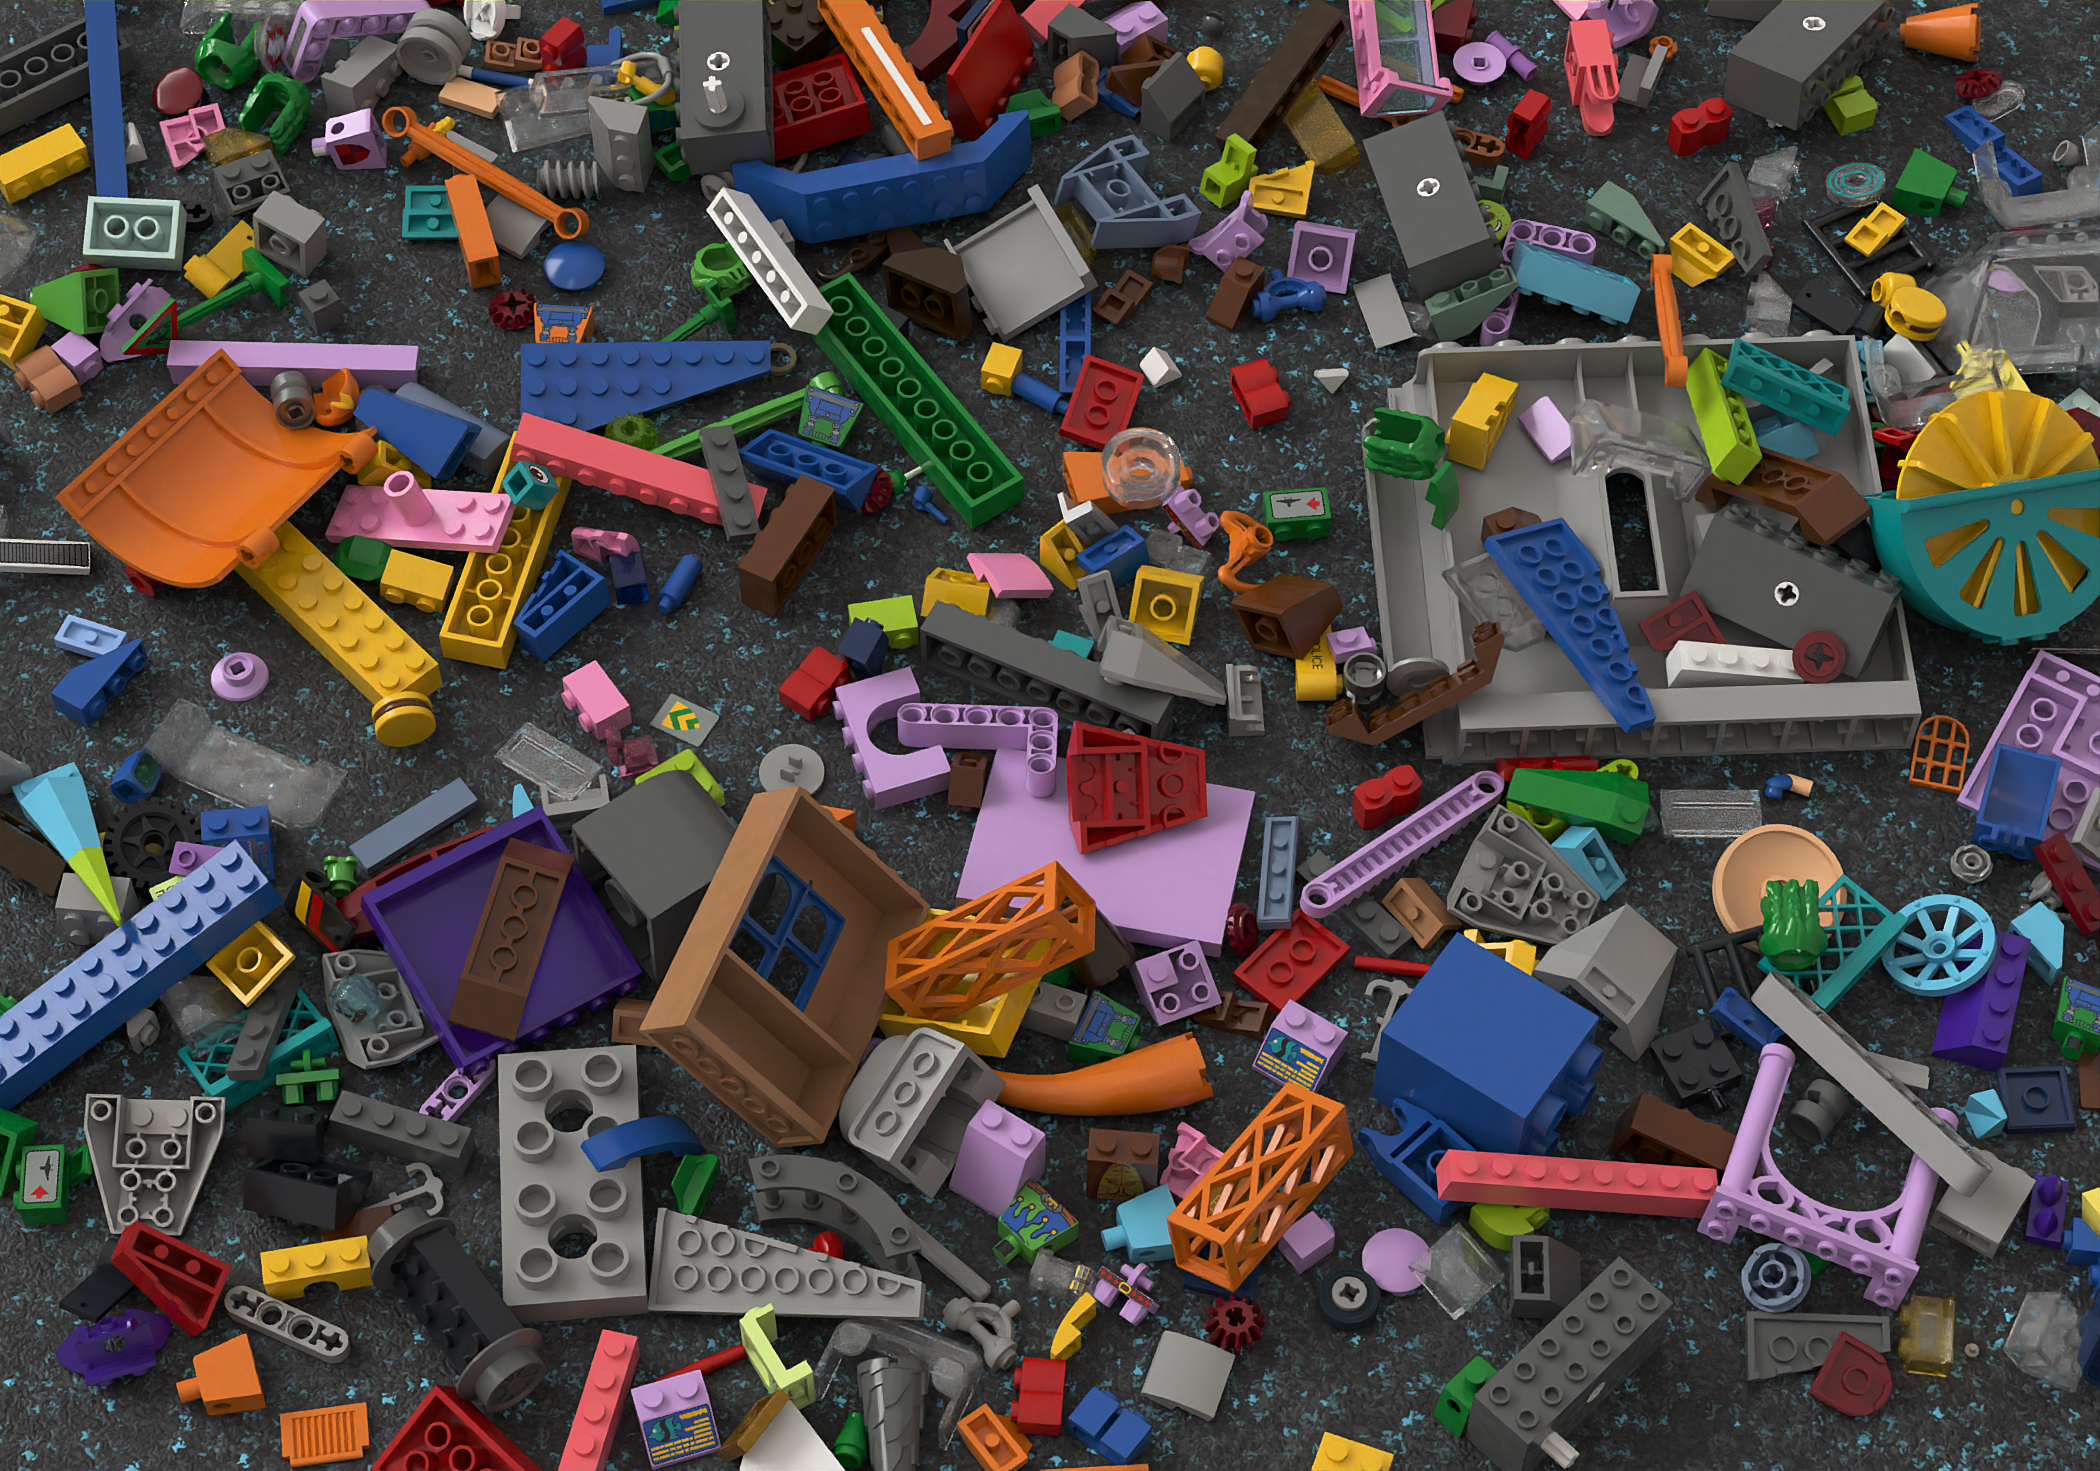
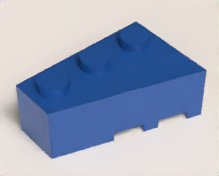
[513,549,612,662]

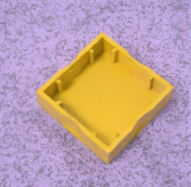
[877,908,1052,1058]

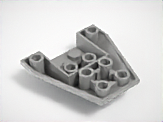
[1097,615,1226,706]
[1447,804,1601,947]
[1532,904,1678,1062]
[322,949,440,1070]
[84,1094,226,1236]

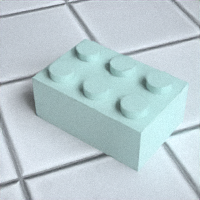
[83,196,187,271]

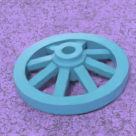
[1881,894,1997,997]

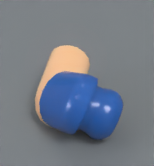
[1765,773,1814,799]

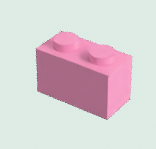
[561,660,632,741]

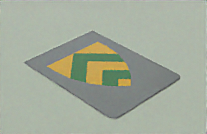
[650,693,719,747]

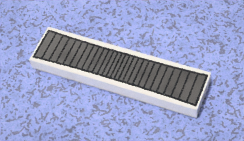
[0,539,90,575]

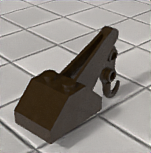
[815,225,973,342]

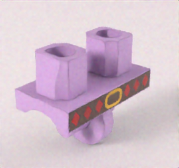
[1161,486,1220,549]
[1092,1263,1160,1326]

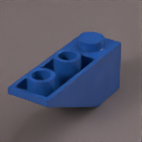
[51,638,148,728]

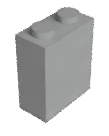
[1929,1146,2036,1259]

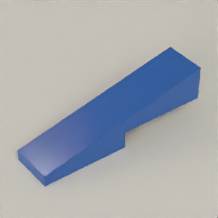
[1944,105,2043,204]
[1059,291,1091,395]

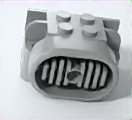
[839,1027,1007,1199]

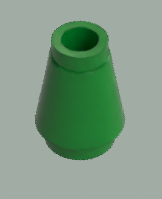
[831,1412,868,1469]

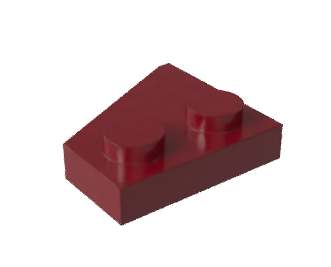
[1638,590,1727,652]

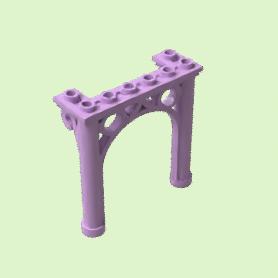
[1697,1043,1959,1311]

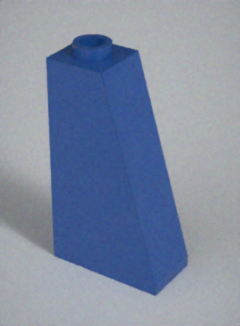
[353,388,483,480]

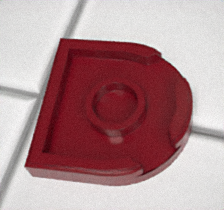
[1807,1331,1893,1417]

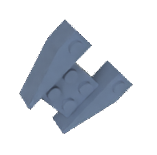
[1054,134,1201,249]

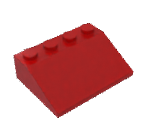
[947,0,1036,141]
[773,52,873,162]
[370,1385,543,1471]

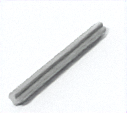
[837,1161,991,1302]

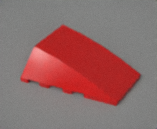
[1066,721,1208,855]

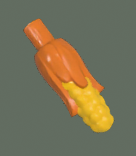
[399,117,455,167]

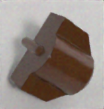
[1151,243,1189,284]

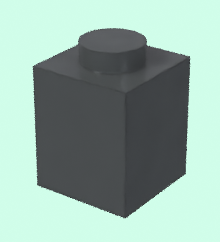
[298,279,345,335]

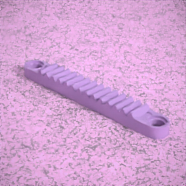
[1300,770,1504,918]

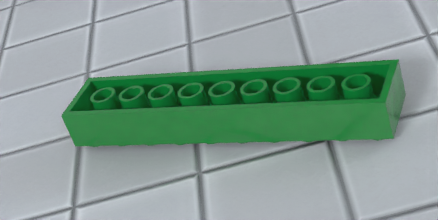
[808,272,1024,529]

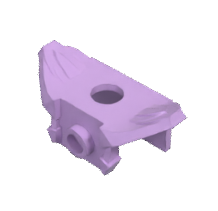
[1187,190,1268,273]
[100,278,170,362]

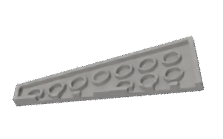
[648,1208,926,1320]

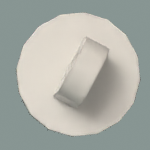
[463,0,521,41]

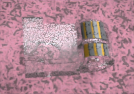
[1029,1247,1100,1303]

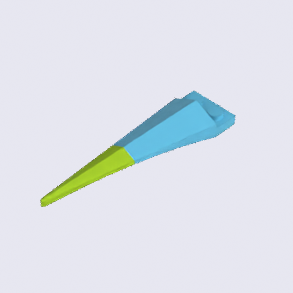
[12,762,123,927]

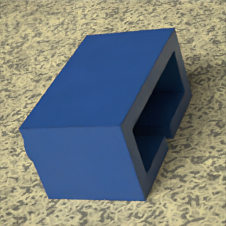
[1068,1386,1152,1466]

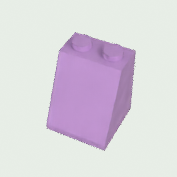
[949,1099,1046,1219]

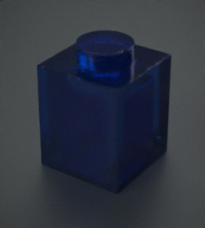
[609,551,649,606]

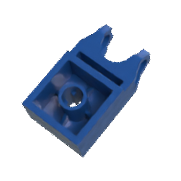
[1358,1097,1476,1225]

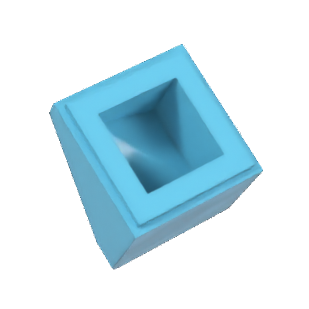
[1964,1089,2008,1139]

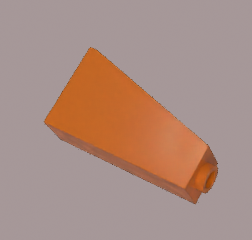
[445,174,502,289]
[1063,452,1193,515]

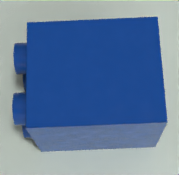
[1372,932,1605,1157]

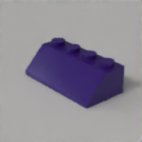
[1931,931,2031,1072]

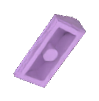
[1518,396,1579,464]

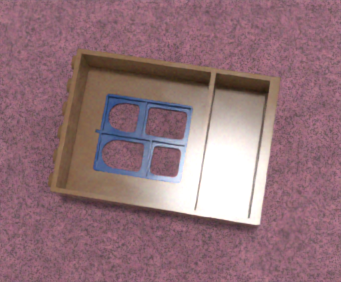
[639,786,931,1148]

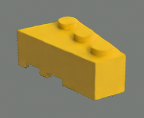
[0,294,47,372]
[1445,372,1519,470]

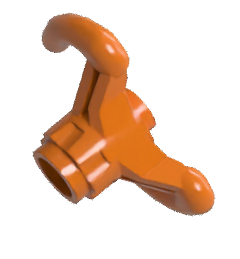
[1218,510,1273,595]

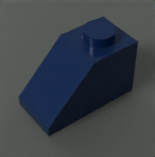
[837,617,889,678]

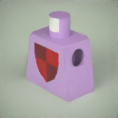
[312,108,387,170]

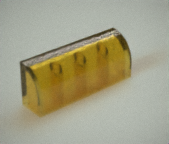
[1283,78,1362,174]

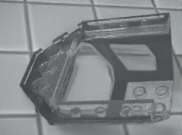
[1922,225,2100,375]

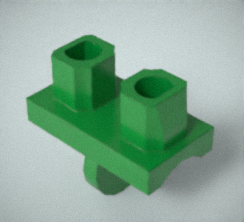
[276,1049,343,1107]

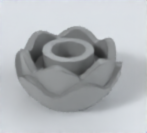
[1950,845,1993,884]

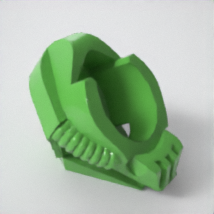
[691,241,753,300]

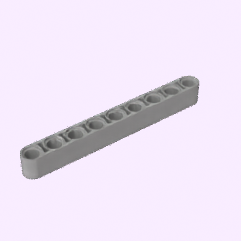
[1751,970,1993,1197]

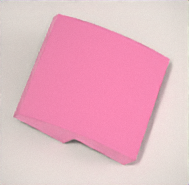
[966,553,1054,598]

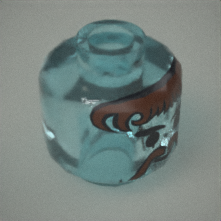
[329,973,382,1024]

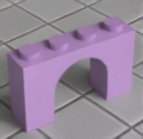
[832,666,950,810]

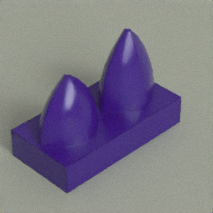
[2023,1174,2069,1249]

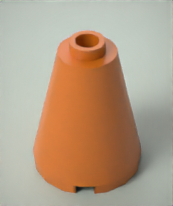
[1900,3,1981,62]

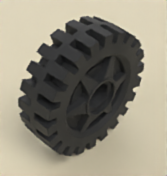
[103,797,202,899]

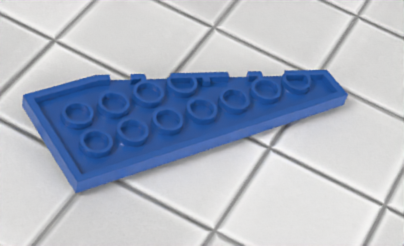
[521,340,771,433]
[1483,517,1656,734]

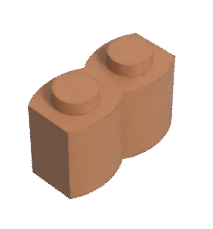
[1052,50,1099,121]
[14,345,82,414]

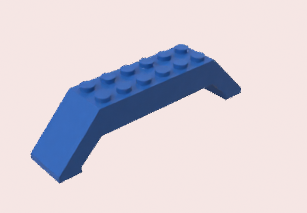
[731,109,1032,244]

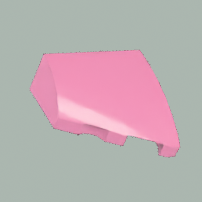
[159,103,226,171]
[571,526,642,566]
[1159,1121,1235,1205]

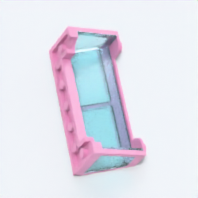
[1348,0,1453,118]

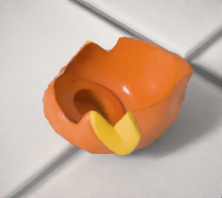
[313,368,361,427]

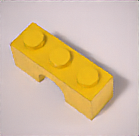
[260,1235,374,1301]

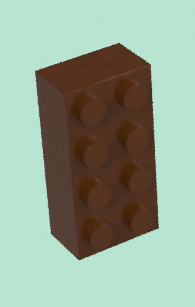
[737,474,838,618]

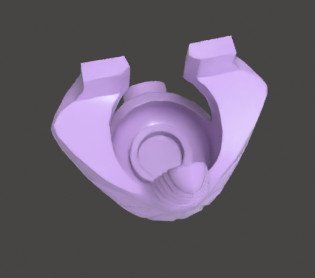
[1586,0,1659,49]

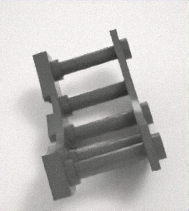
[748,1155,923,1282]

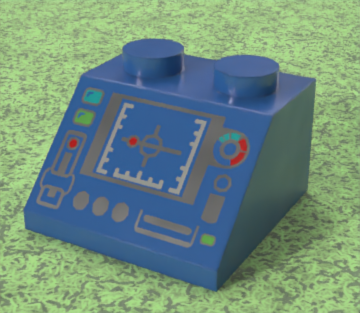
[201,805,276,883]

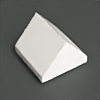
[124,122,147,164]
[1140,347,1182,388]

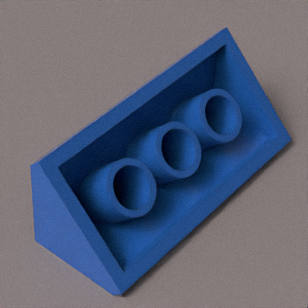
[738,429,878,511]

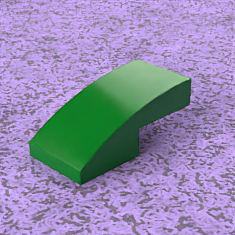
[1425,460,1460,531]

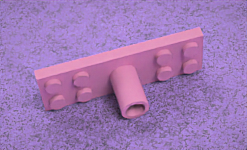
[325,471,516,553]

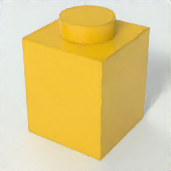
[981,342,1022,397]

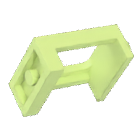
[739,1303,816,1410]

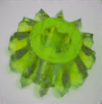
[604,410,658,451]

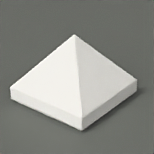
[1314,368,1349,394]

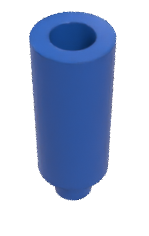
[1011,372,1069,415]
[657,555,703,614]

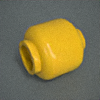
[1186,46,1224,92]
[1871,272,1919,309]

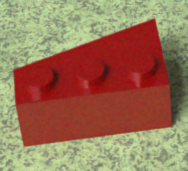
[110,1221,232,1338]

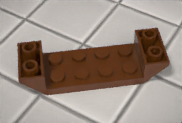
[1694,446,1873,547]
[1326,620,1505,746]
[448,838,576,1042]

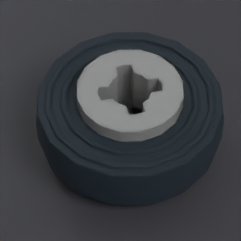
[1317,1267,1380,1330]

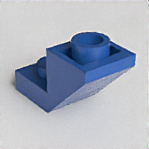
[2061,1217,2100,1300]

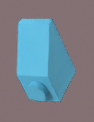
[1551,826,1627,901]
[2007,901,2064,986]

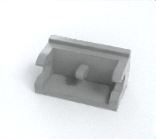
[1225,664,1265,736]

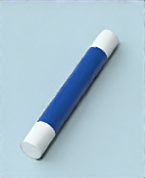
[457,65,545,93]

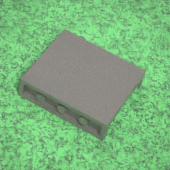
[943,184,1098,343]

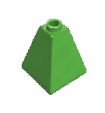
[30,268,120,334]

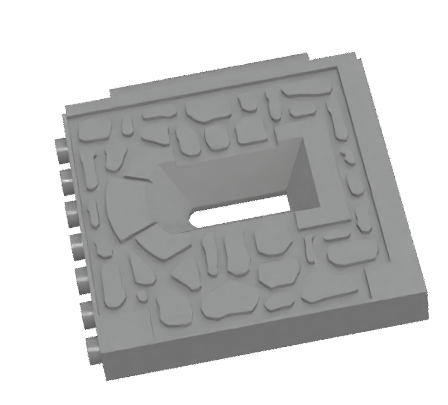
[1361,330,1922,764]

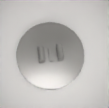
[759,744,825,796]

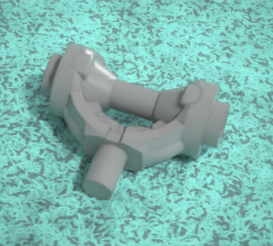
[943,1297,1021,1371]

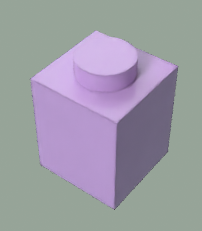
[50,331,104,386]
[1278,1211,1335,1274]

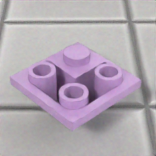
[1129,940,1222,1027]

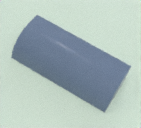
[395,382,512,478]

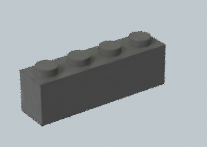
[329,1090,476,1177]

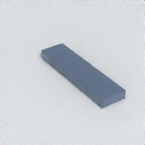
[349,777,479,875]
[1257,816,1300,930]

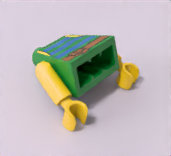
[612,61,680,135]

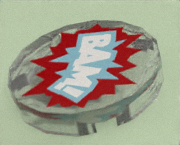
[254,14,288,74]

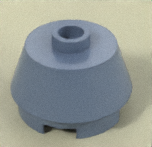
[1741,1243,1811,1313]

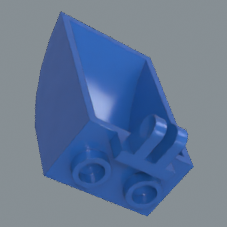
[1970,743,2062,861]

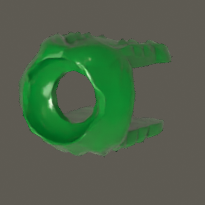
[195,12,267,90]
[238,73,311,157]
[1363,407,1445,481]
[1758,879,1828,972]

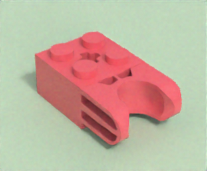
[1564,19,1619,136]

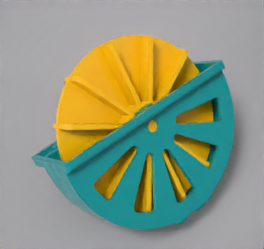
[1861,389,2100,646]

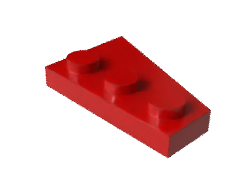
[1495,755,1598,781]

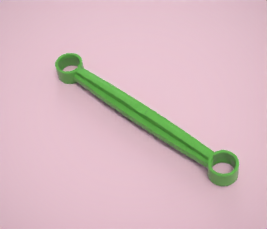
[650,372,845,460]

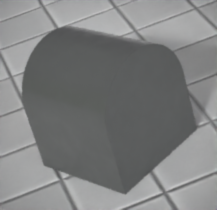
[571,770,776,988]

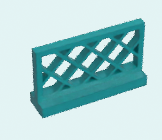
[1720,337,1851,437]
[1757,874,1909,1014]
[177,987,339,1113]

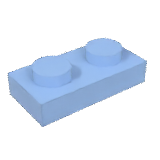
[54,614,129,658]

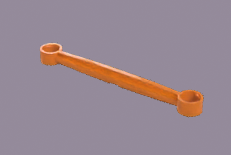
[382,106,589,239]
[1650,254,1688,388]

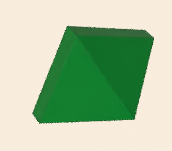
[68,1143,95,1187]

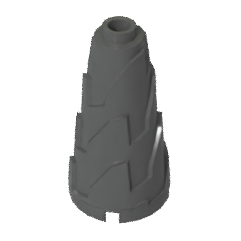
[857,1357,930,1471]

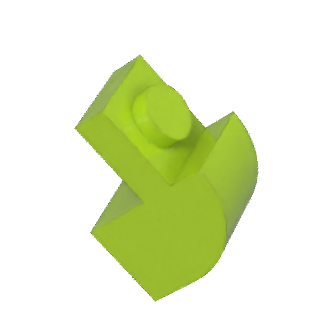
[1199,133,1259,209]
[1469,1203,1551,1251]

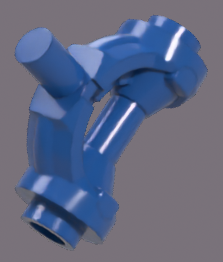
[1251,269,1327,323]

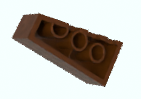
[1607,1093,1762,1187]

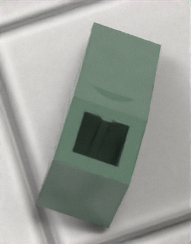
[1584,181,1665,261]
[1424,266,1519,342]

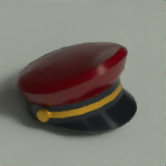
[152,67,209,119]

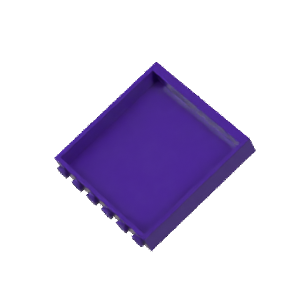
[360,805,643,1076]

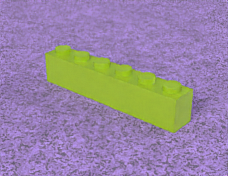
[1686,347,1762,486]

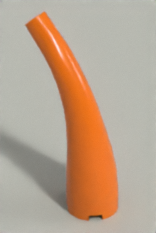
[992,1031,1214,1116]

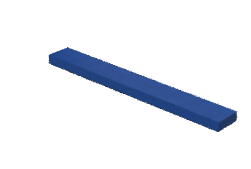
[84,0,128,198]

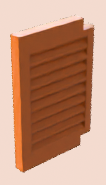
[280,1402,370,1468]

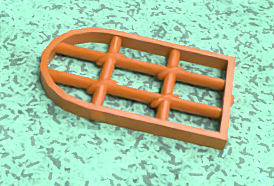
[1908,715,1970,794]

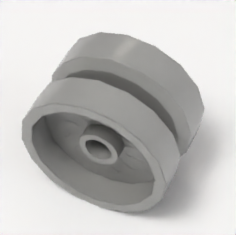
[396,9,471,85]

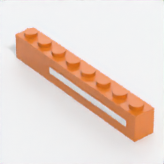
[817,0,954,161]

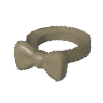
[763,343,797,379]

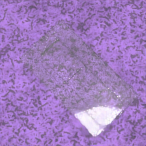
[494,721,604,802]
[1659,789,1762,839]

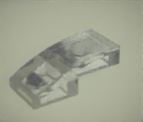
[1146,528,1213,576]

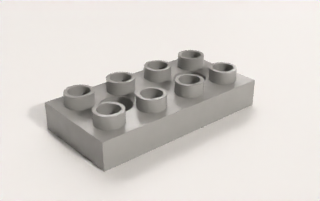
[498,1044,649,1323]

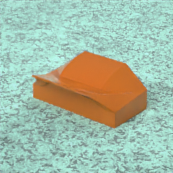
[957,1403,1033,1471]

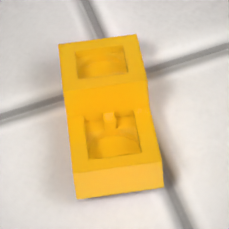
[1844,202,1906,258]
[1050,1292,1097,1361]

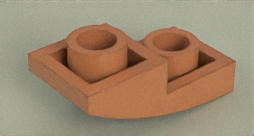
[483,37,543,72]

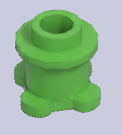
[324,856,358,898]

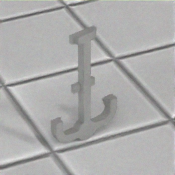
[1360,979,1413,1065]
[358,1162,444,1218]

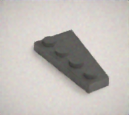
[1696,161,1773,276]
[1745,1311,1891,1384]

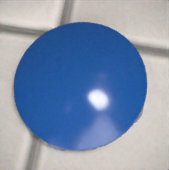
[544,241,605,292]

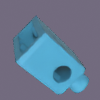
[1101,1184,1176,1264]

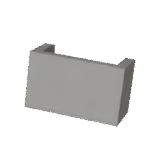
[540,774,610,832]

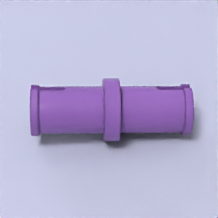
[1485,30,1539,82]

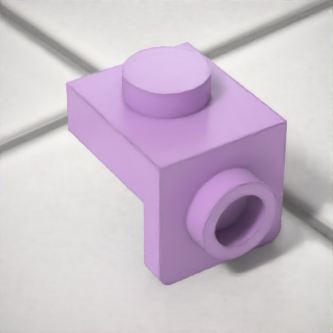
[1326,626,1377,664]

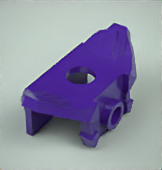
[55,1310,173,1387]

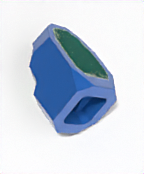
[110,749,161,805]

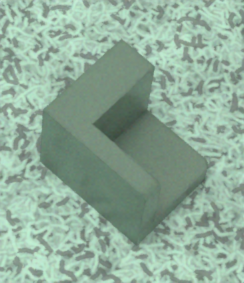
[1469,165,1509,205]

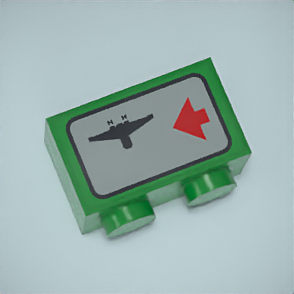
[1262,487,1331,541]
[13,1144,70,1225]

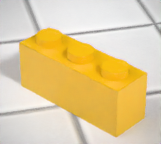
[0,123,91,204]

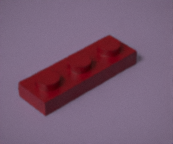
[2032,832,2100,936]

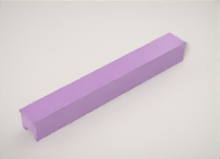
[167,340,421,389]

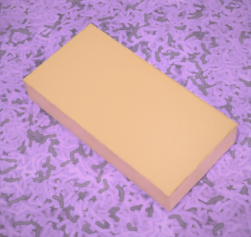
[438,76,506,119]

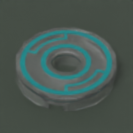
[1825,162,1887,207]

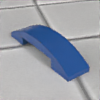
[580,1116,704,1173]

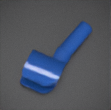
[912,486,949,525]

